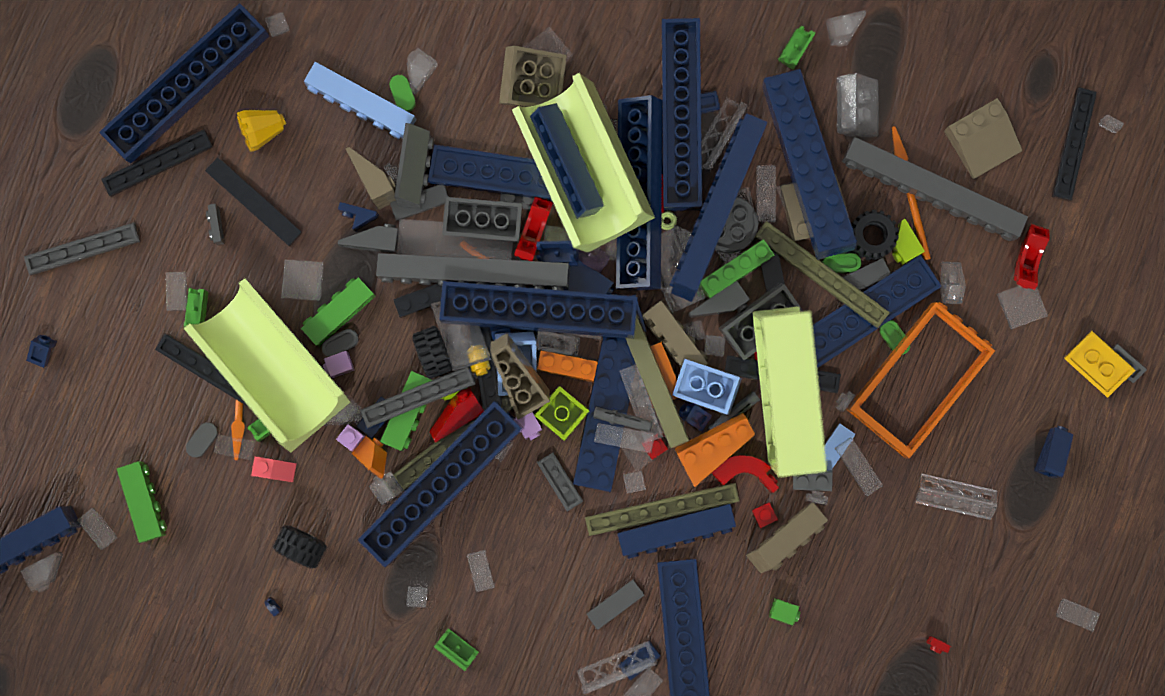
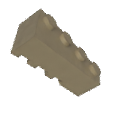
[642,301,708,369]
[491,333,550,420]
[746,503,828,573]

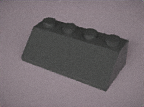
[395,123,434,209]
[442,197,523,242]
[718,283,804,360]

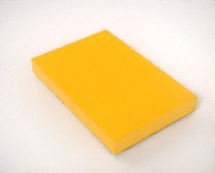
[1064,331,1136,398]

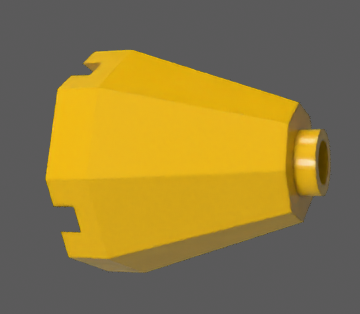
[237,110,286,152]

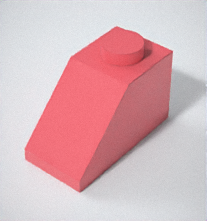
[251,457,297,482]

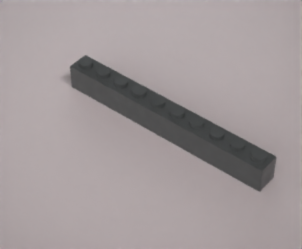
[841,137,1028,241]
[376,253,570,291]

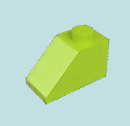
[892,219,925,265]

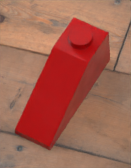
[429,387,484,443]

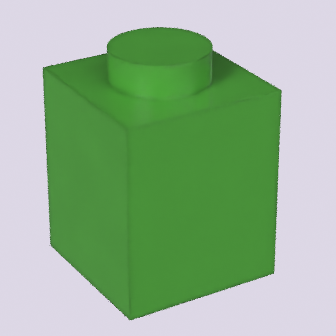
[769,598,801,625]

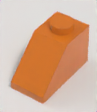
[351,436,387,479]

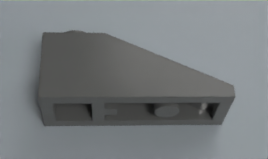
[338,224,400,254]
[688,281,750,318]

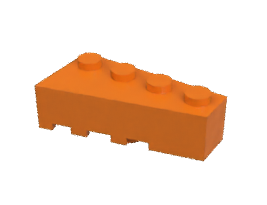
[674,413,755,487]

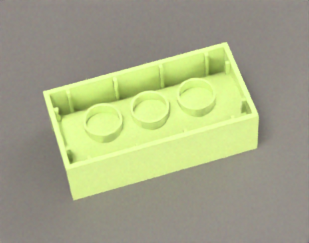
[512,73,655,252]
[184,278,351,452]
[752,306,827,477]

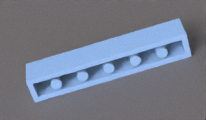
[304,62,416,139]

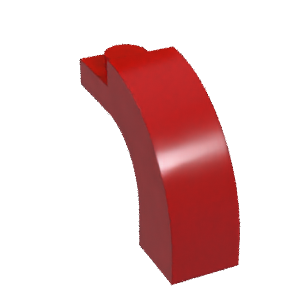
[514,197,553,261]
[1014,224,1050,290]
[711,455,779,493]

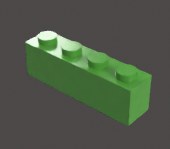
[700,239,774,299]
[301,277,376,347]
[380,371,432,451]
[117,461,167,543]

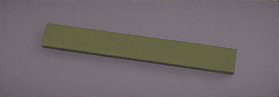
[755,221,890,329]
[626,312,690,449]
[391,395,513,492]
[585,483,739,536]

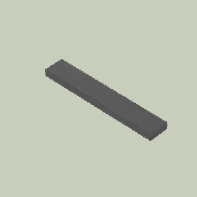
[24,223,141,275]
[360,366,475,428]

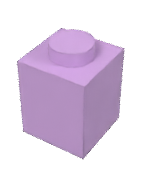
[323,351,355,378]
[515,412,542,440]
[336,424,365,452]

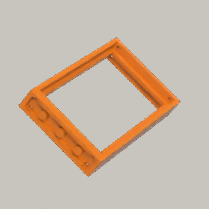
[846,302,995,459]

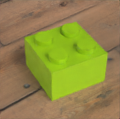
[535,386,589,441]

